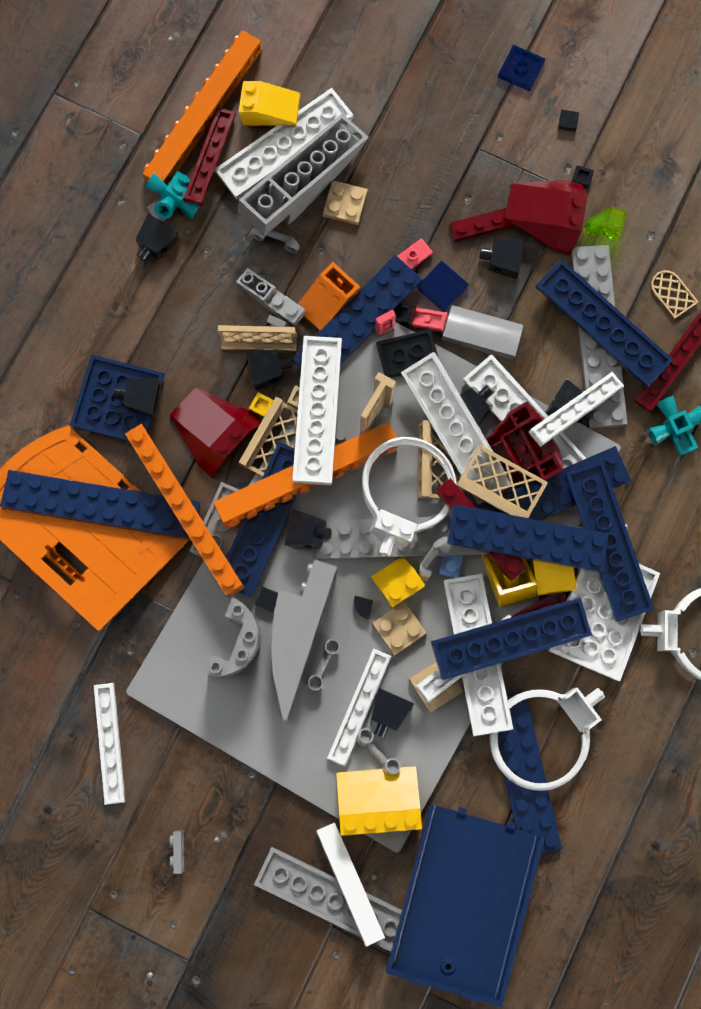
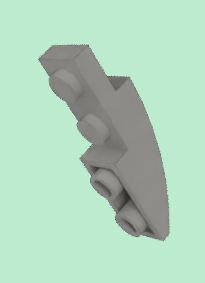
[236,268,307,326]

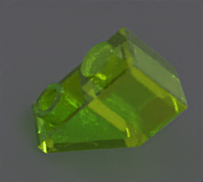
[583,207,628,239]

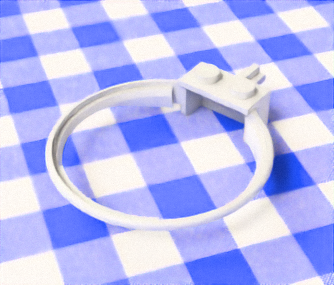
[362,437,457,557]
[640,588,701,680]
[490,688,605,791]

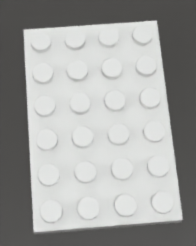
[547,564,660,681]

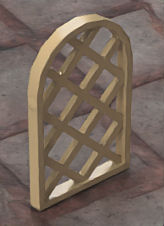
[651,270,698,320]

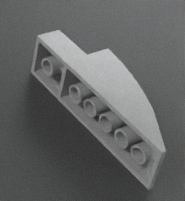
[237,114,369,236]
[271,560,337,721]

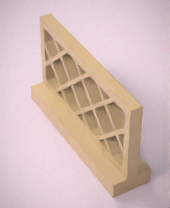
[218,325,297,353]
[360,372,396,434]
[239,397,298,477]
[418,420,465,499]
[457,444,548,518]

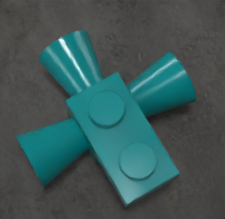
[144,171,200,220]
[647,396,701,457]

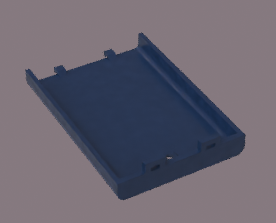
[386,804,545,1007]

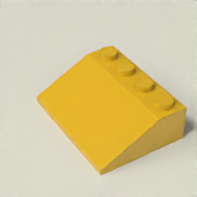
[336,766,422,836]

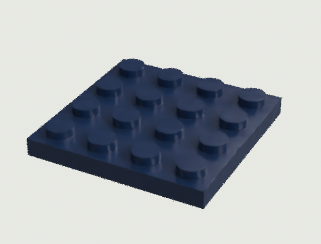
[70,355,165,442]

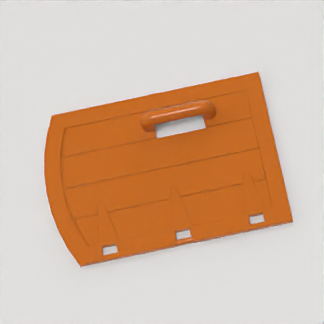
[0,425,190,632]

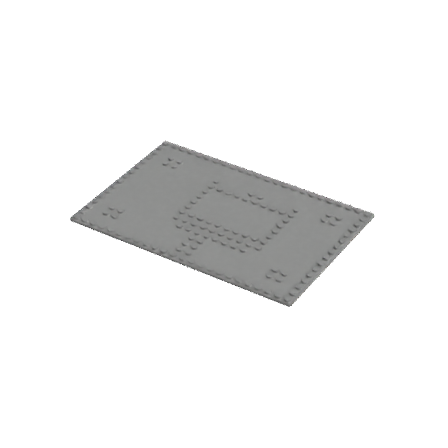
[126,322,621,853]

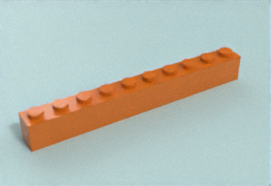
[142,30,262,186]
[214,422,398,528]
[125,424,244,599]

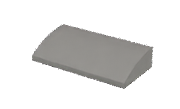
[442,305,523,361]

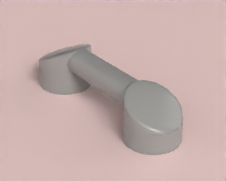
[250,228,300,254]
[419,536,452,582]
[307,639,340,691]
[357,728,401,775]

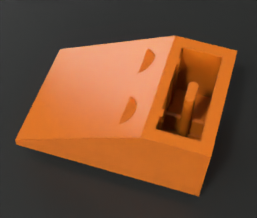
[298,262,360,331]

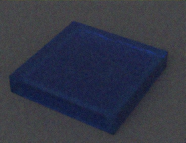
[498,44,546,91]
[417,260,469,312]

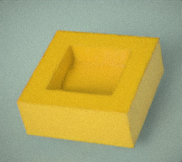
[249,392,274,418]

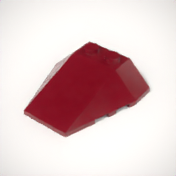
[505,180,587,255]
[170,387,262,478]
[486,401,564,484]

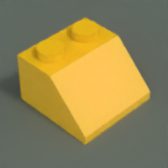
[371,557,425,609]

